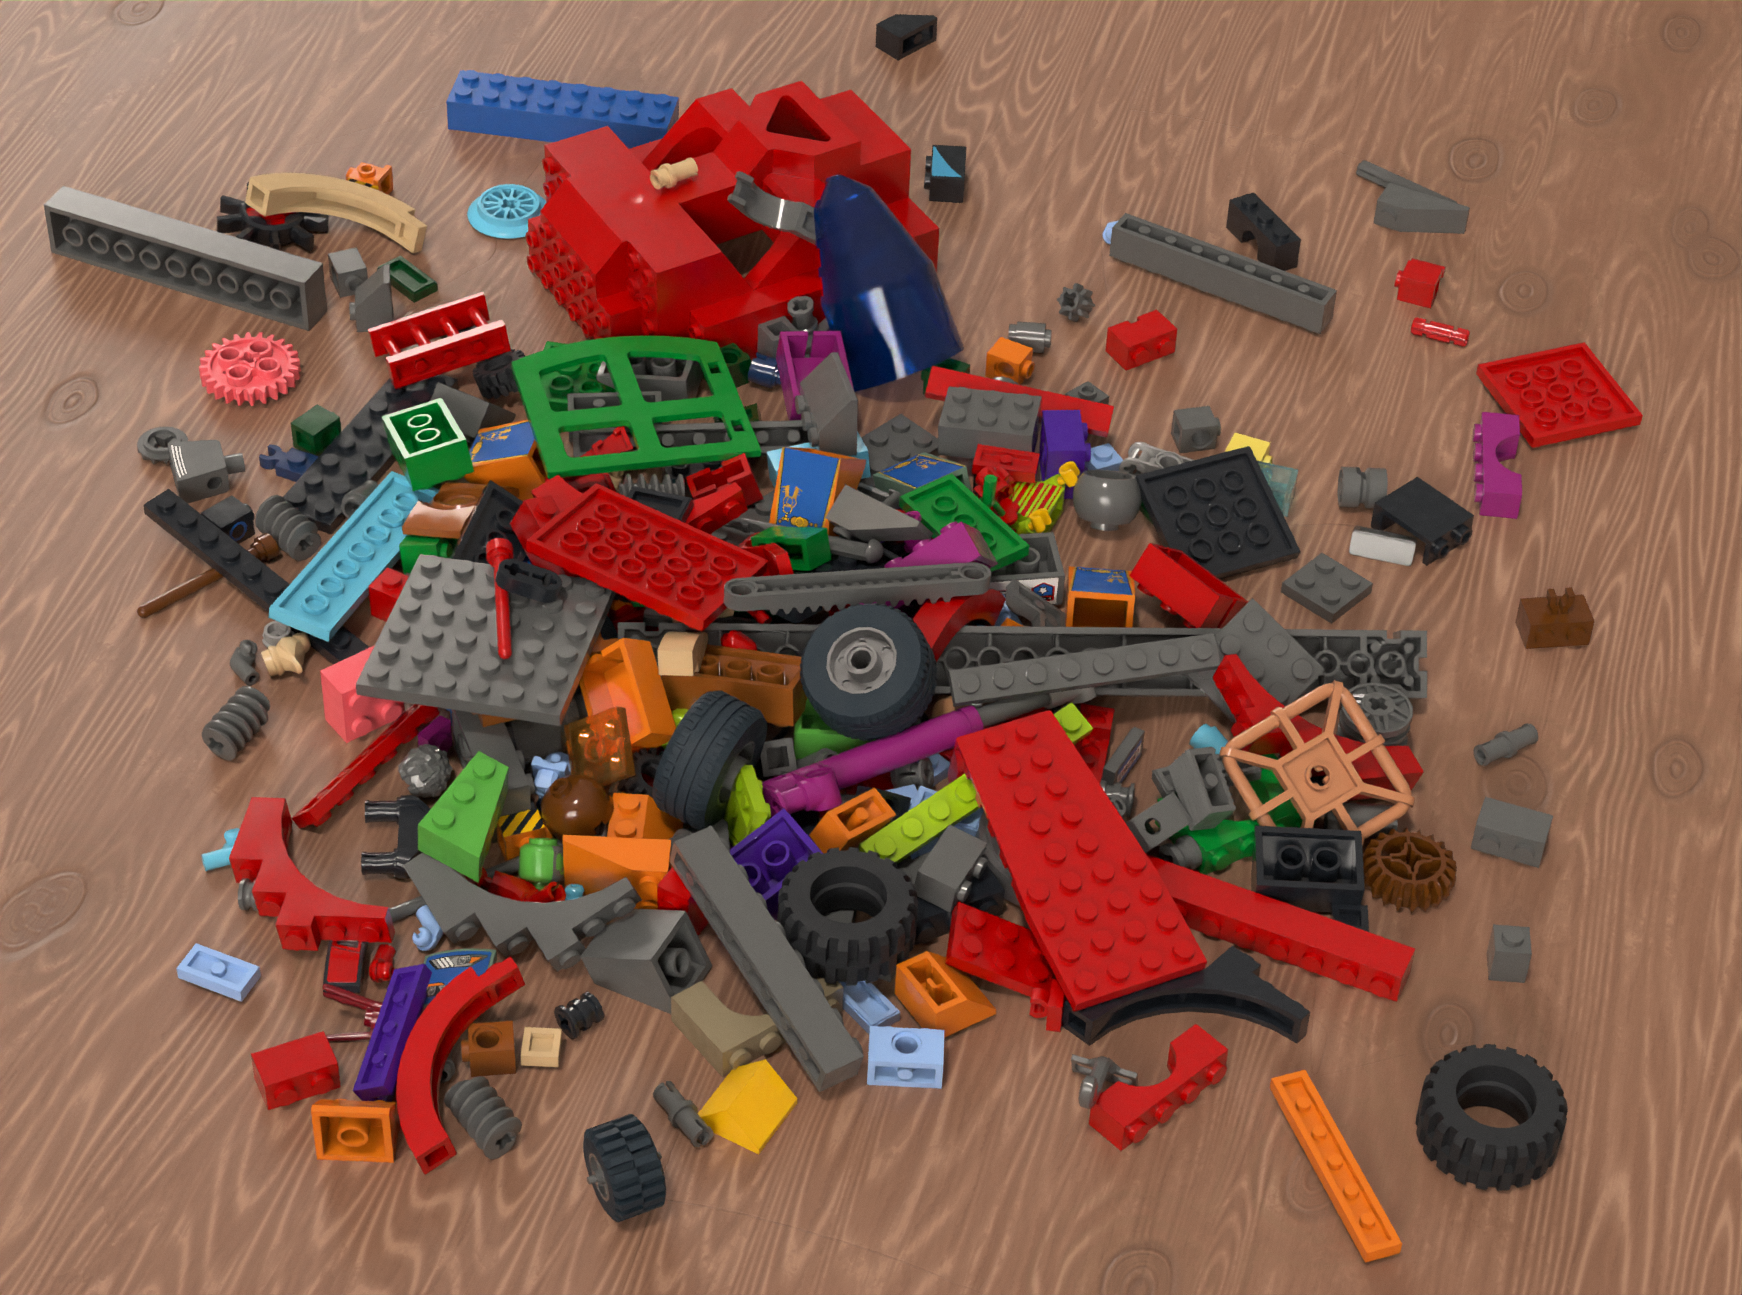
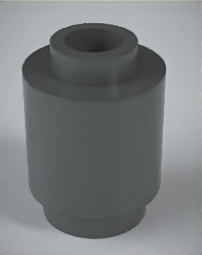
[1008,321,1052,353]

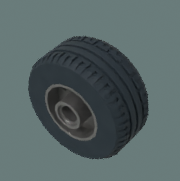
[800,603,938,741]

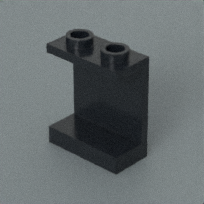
[1371,477,1474,566]

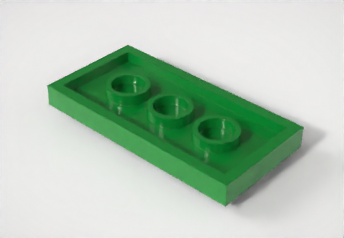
[899,473,1030,572]

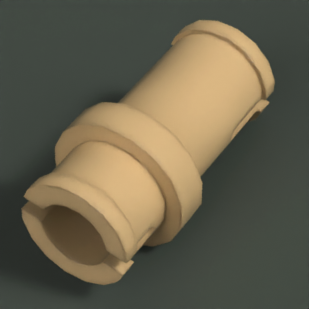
[650,158,698,189]

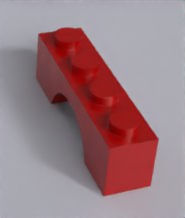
[1089,1024,1229,1151]

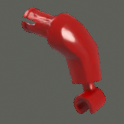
[465,867,566,903]

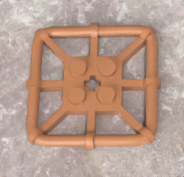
[1219,680,1415,845]

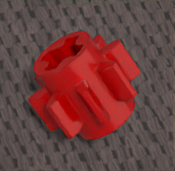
[973,465,1015,503]

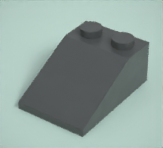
[596,357,704,401]

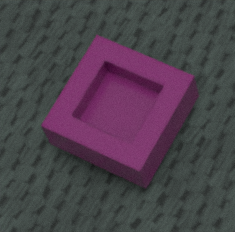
[417,715,453,752]

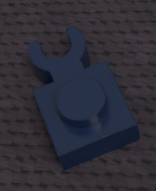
[259,444,319,482]

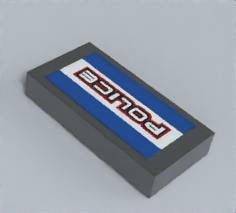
[1102,727,1145,785]

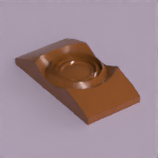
[402,482,520,539]

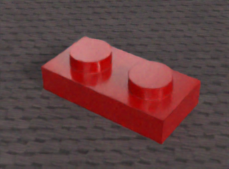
[972,444,1040,483]

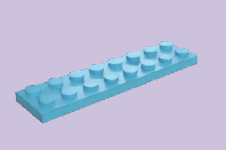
[268,471,439,642]

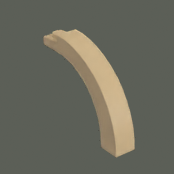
[245,173,427,253]

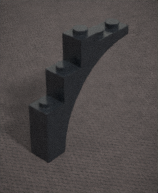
[1062,945,1310,1046]

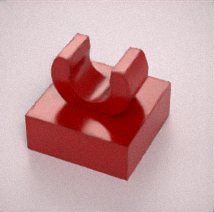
[1029,979,1065,1032]

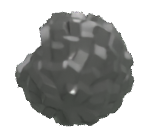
[398,744,453,798]

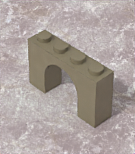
[671,976,844,1077]

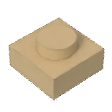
[521,1027,562,1067]

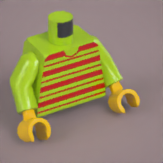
[989,461,1080,534]

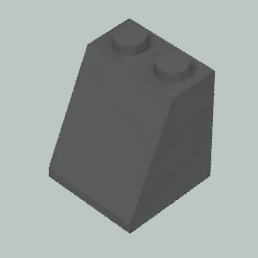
[580,909,712,1014]

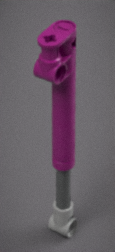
[762,687,1096,818]

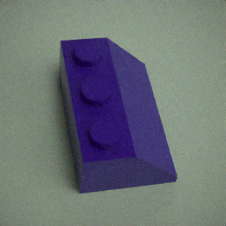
[730,808,823,921]

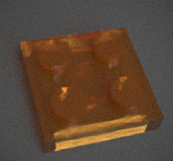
[564,706,636,786]

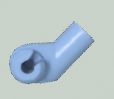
[412,905,444,951]

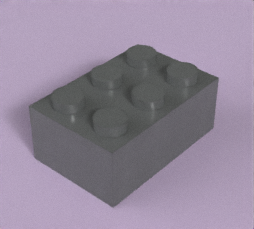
[938,387,1042,459]

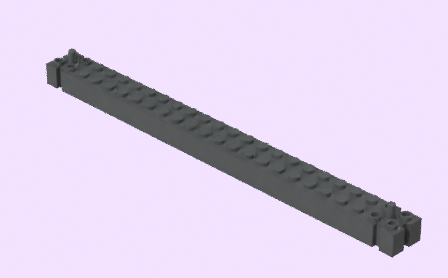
[618,622,1427,699]

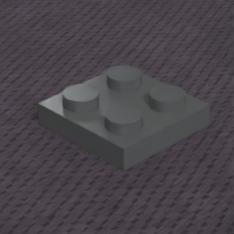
[1281,553,1373,624]

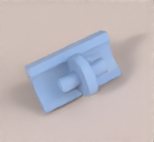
[531,752,573,812]

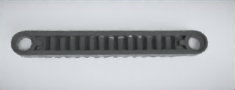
[724,562,991,615]

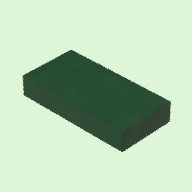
[377,255,438,303]

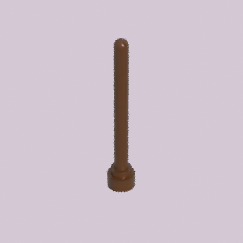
[137,533,280,618]

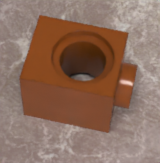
[461,1021,516,1077]

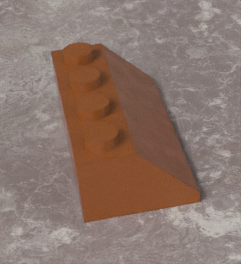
[662,644,807,727]

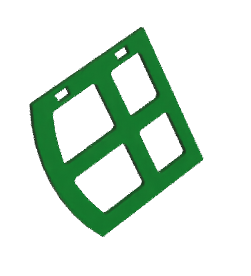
[511,336,761,479]

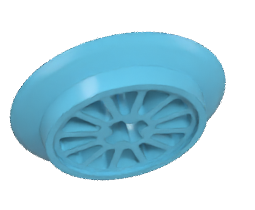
[467,184,546,239]

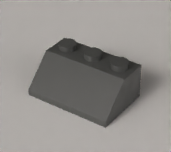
[795,352,858,456]

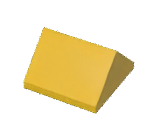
[698,1059,798,1155]

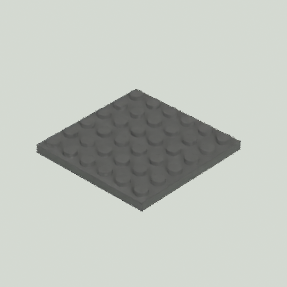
[356,554,616,726]

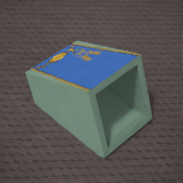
[873,452,972,496]

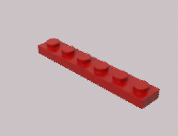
[292,704,440,829]

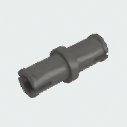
[1473,723,1538,766]
[653,1081,713,1148]

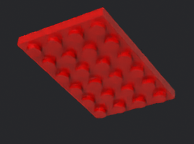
[525,483,769,632]

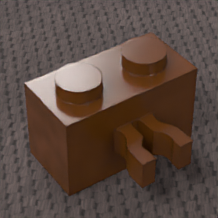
[1515,587,1594,649]

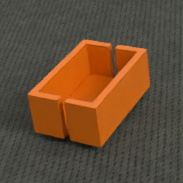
[579,638,676,763]

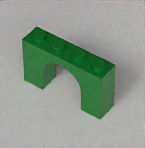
[1155,753,1316,875]

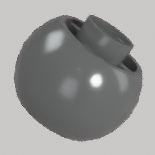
[1073,470,1142,531]

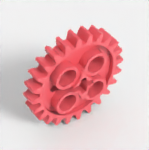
[199,332,301,406]

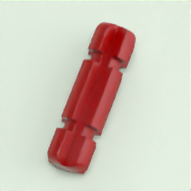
[1411,317,1470,347]

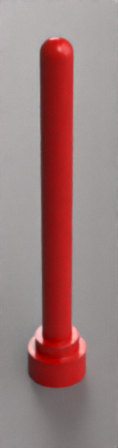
[486,538,514,660]

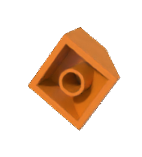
[607,793,684,867]
[311,1099,400,1163]

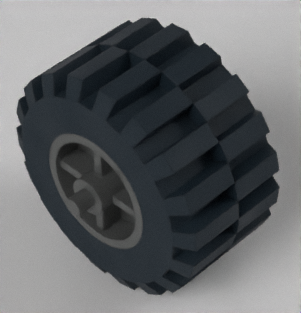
[583,1114,666,1222]

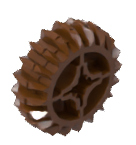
[1363,827,1457,914]

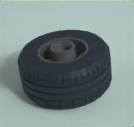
[652,691,767,830]

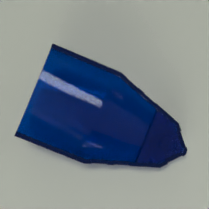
[813,174,965,392]

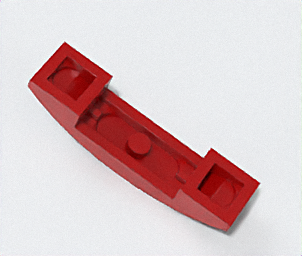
[1074,704,1115,784]

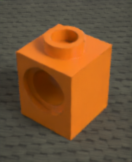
[985,337,1035,385]

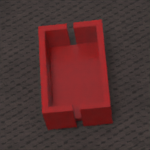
[1129,543,1249,628]

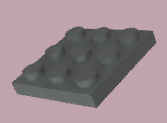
[1184,598,1325,723]

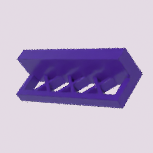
[353,964,432,1102]

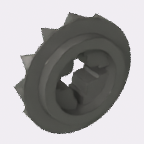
[137,427,188,465]

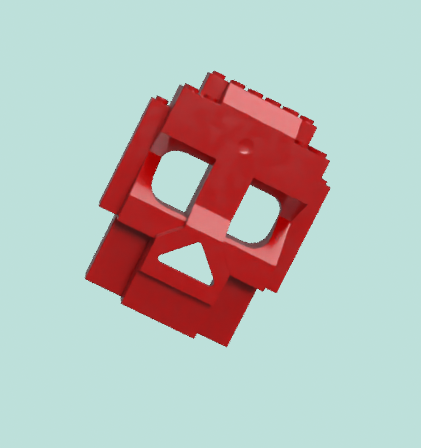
[526,80,940,360]

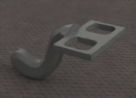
[1071,1054,1138,1109]

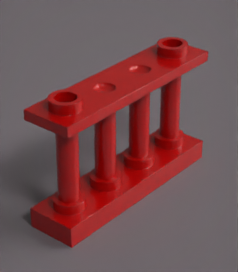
[368,292,511,389]

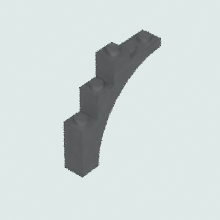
[403,853,642,972]

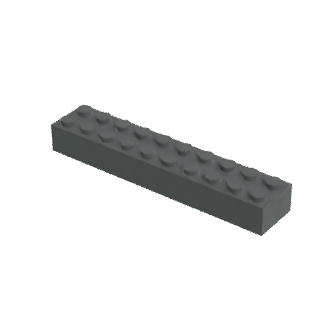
[44,186,327,331]

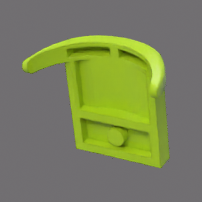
[724,765,771,847]

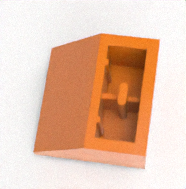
[895,951,996,1038]

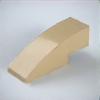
[657,631,708,676]

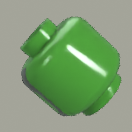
[518,838,564,889]

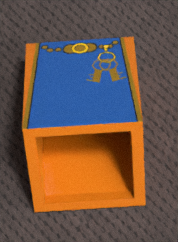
[464,420,547,501]
[769,447,866,536]
[1065,566,1135,628]

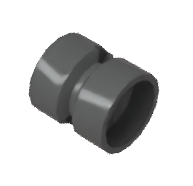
[1337,466,1388,508]

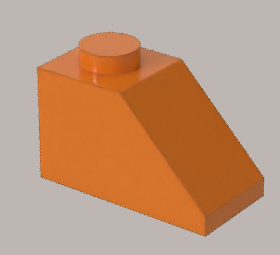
[809,788,896,854]

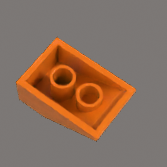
[563,835,672,910]

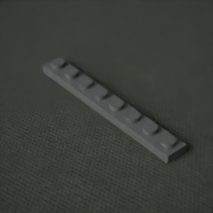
[947,633,1221,707]

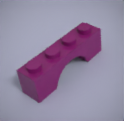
[1472,412,1522,519]

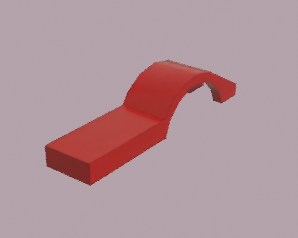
[739,532,794,576]

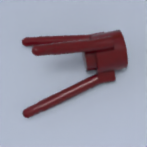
[322,983,383,1042]

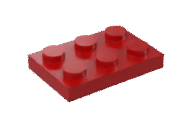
[945,902,1053,997]

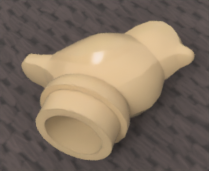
[261,632,311,677]

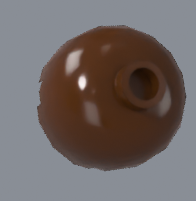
[541,773,614,843]

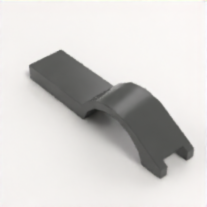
[727,171,855,257]

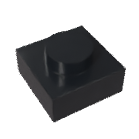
[1330,904,1369,932]

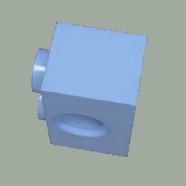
[867,1026,944,1089]

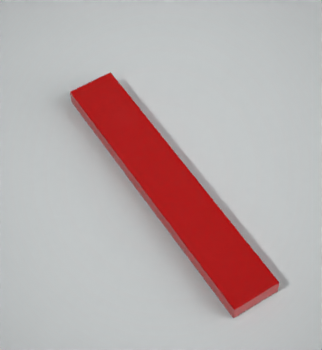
[925,366,1114,438]

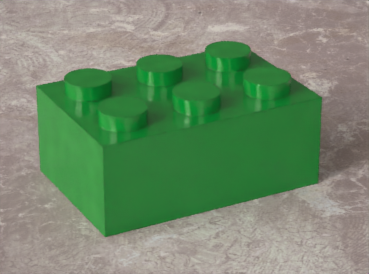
[382,398,474,491]

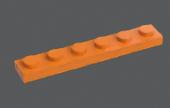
[1270,1070,1402,1263]

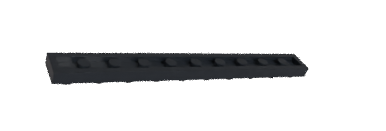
[143,489,370,664]

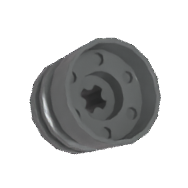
[1336,683,1413,746]

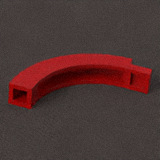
[913,588,1006,663]
[396,956,526,1175]

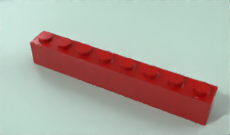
[1146,854,1416,1002]

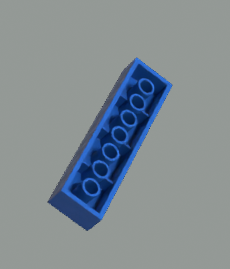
[446,70,679,149]

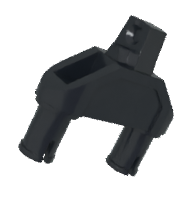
[361,795,431,879]

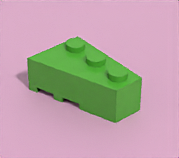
[418,751,509,883]

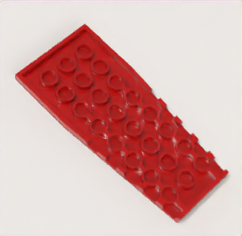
[954,710,1207,1012]

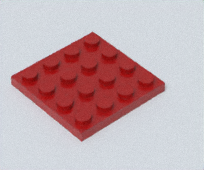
[1476,342,1643,448]

